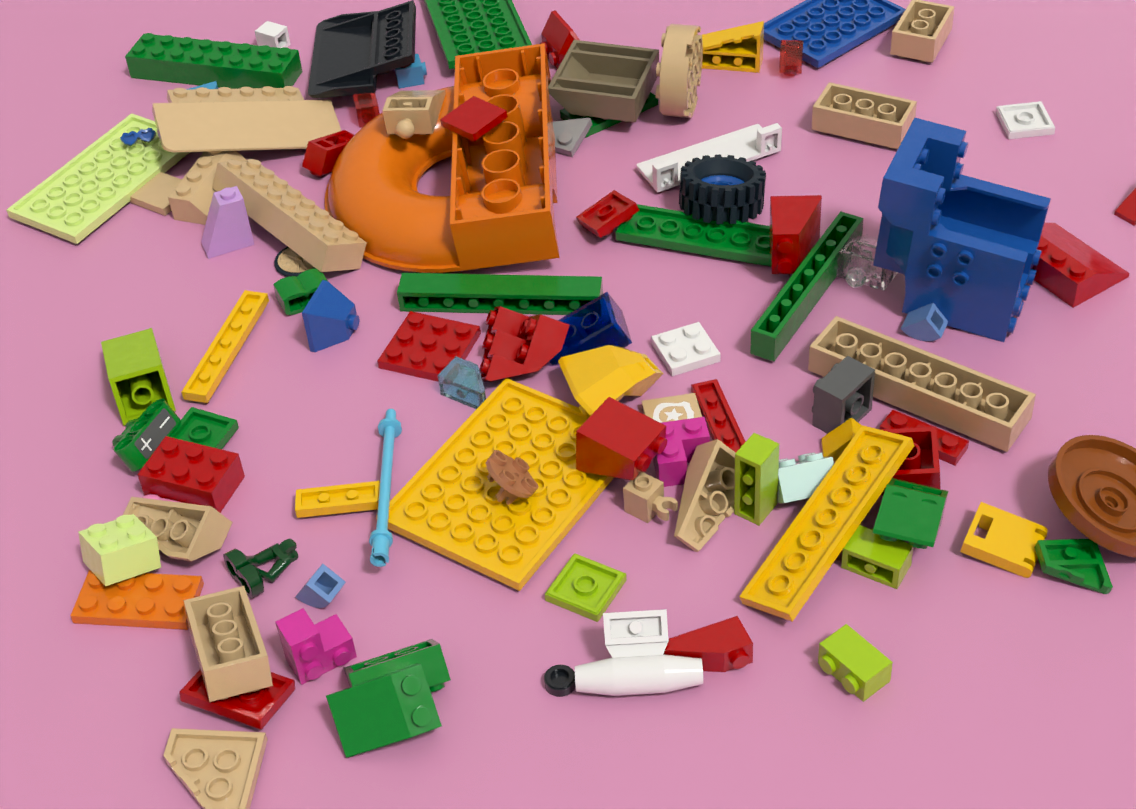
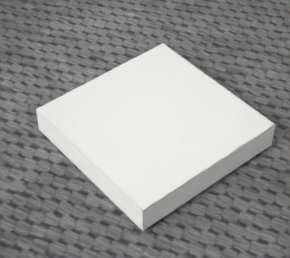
[996,101,1055,139]

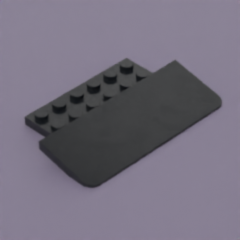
[308,0,416,98]

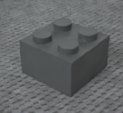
[812,356,875,434]

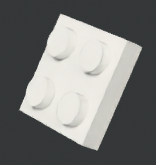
[651,322,721,376]

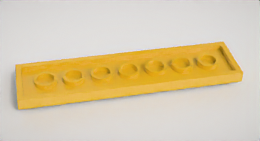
[739,425,914,622]

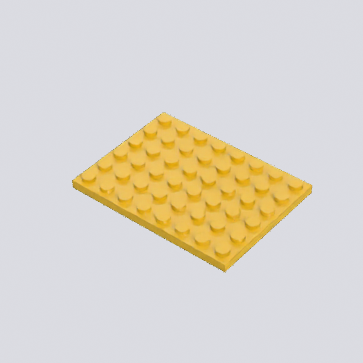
[376,378,614,591]

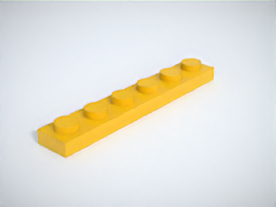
[181,290,269,403]

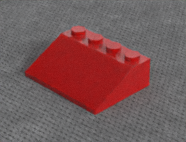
[1032,222,1130,308]

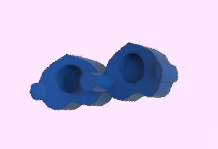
[120,128,156,146]

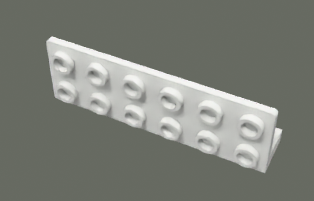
[637,123,782,193]

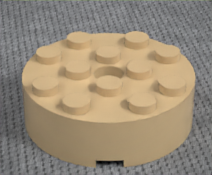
[656,24,703,118]

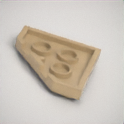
[163,728,268,809]

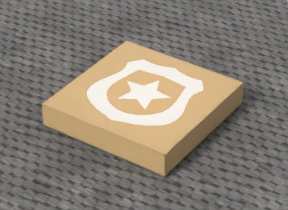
[642,393,702,423]

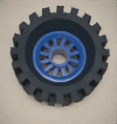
[679,154,766,224]

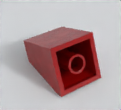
[769,195,822,274]
[576,397,667,480]

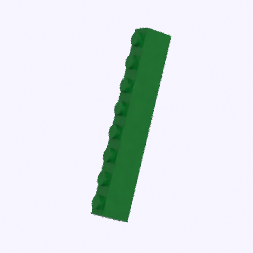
[750,211,864,362]
[397,273,603,316]

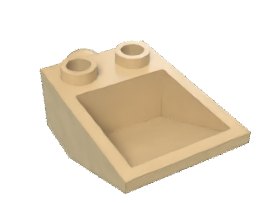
[382,90,446,139]

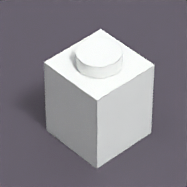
[255,21,291,48]

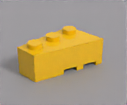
[702,21,764,73]

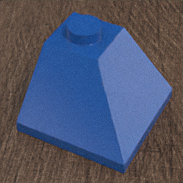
[302,280,360,352]

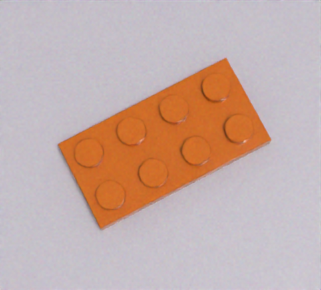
[70,570,204,630]

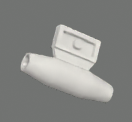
[575,609,703,696]

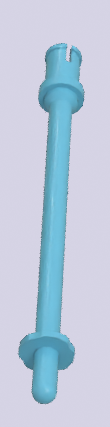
[369,409,402,567]

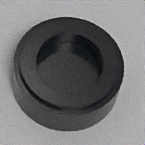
[544,665,576,697]

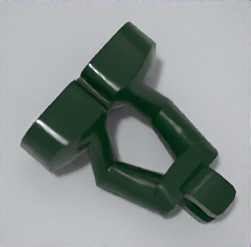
[223,539,298,598]

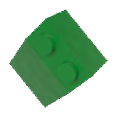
[326,663,442,758]

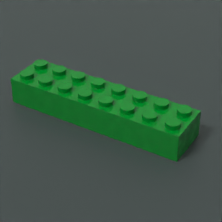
[125,33,303,89]

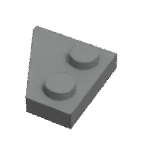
[553,118,592,157]

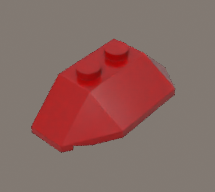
[540,10,580,69]

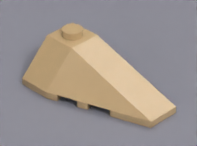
[674,439,735,552]
[123,496,233,561]

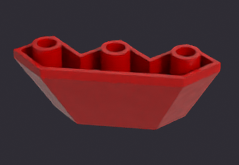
[479,306,570,381]

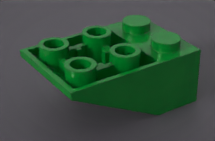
[873,478,948,549]

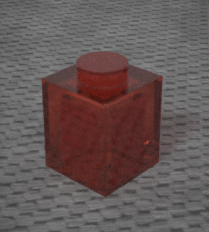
[779,40,804,76]
[353,93,380,128]

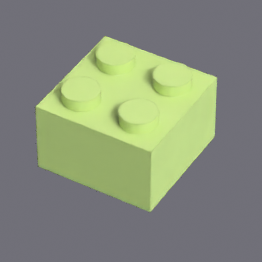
[78,514,161,586]

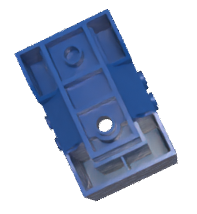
[873,118,1051,342]

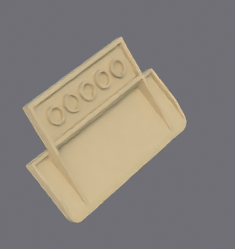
[152,86,341,152]

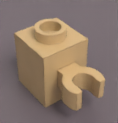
[623,472,678,523]

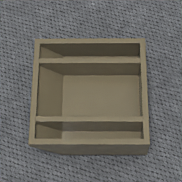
[548,40,659,122]

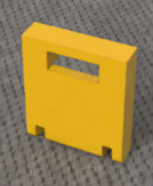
[960,502,1048,578]

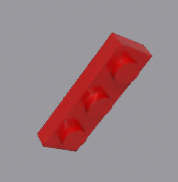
[879,410,969,466]

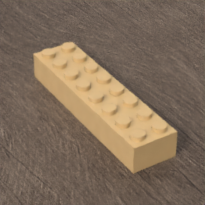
[212,159,367,272]
[808,316,1036,452]

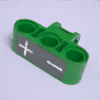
[112,399,181,472]

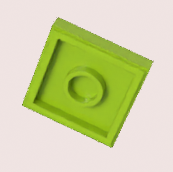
[545,553,627,622]

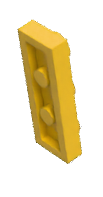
[295,481,380,518]

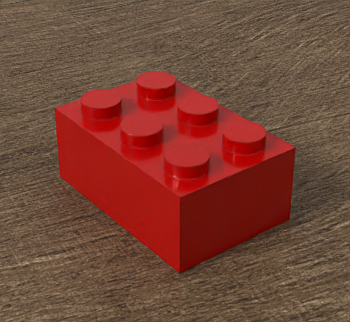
[137,436,245,513]

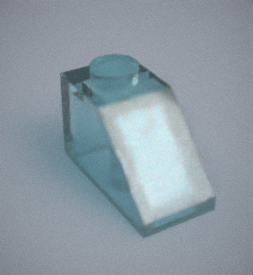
[438,356,486,409]

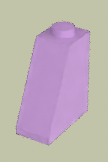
[201,186,254,259]

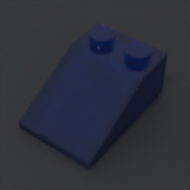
[549,292,632,365]

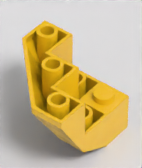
[558,345,664,418]

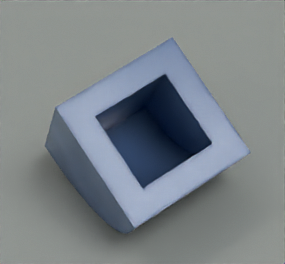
[901,303,948,341]
[295,564,346,608]

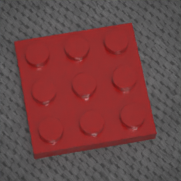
[377,311,481,384]

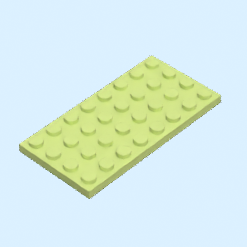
[6,113,190,244]

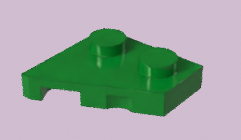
[1034,539,1113,594]

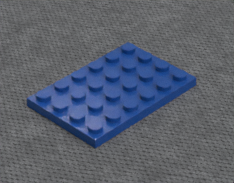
[764,0,906,68]

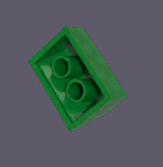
[344,639,451,692]

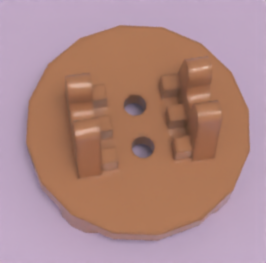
[486,450,538,505]

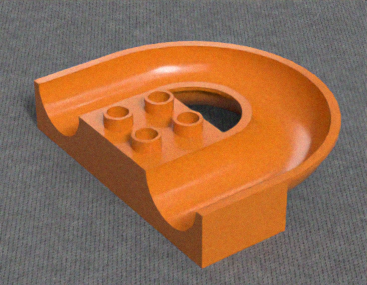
[325,43,560,273]

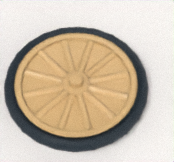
[274,247,316,277]

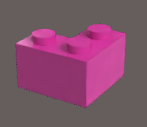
[653,417,710,487]
[275,608,357,685]

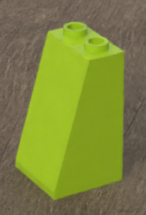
[101,328,176,426]

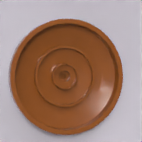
[1048,435,1136,558]

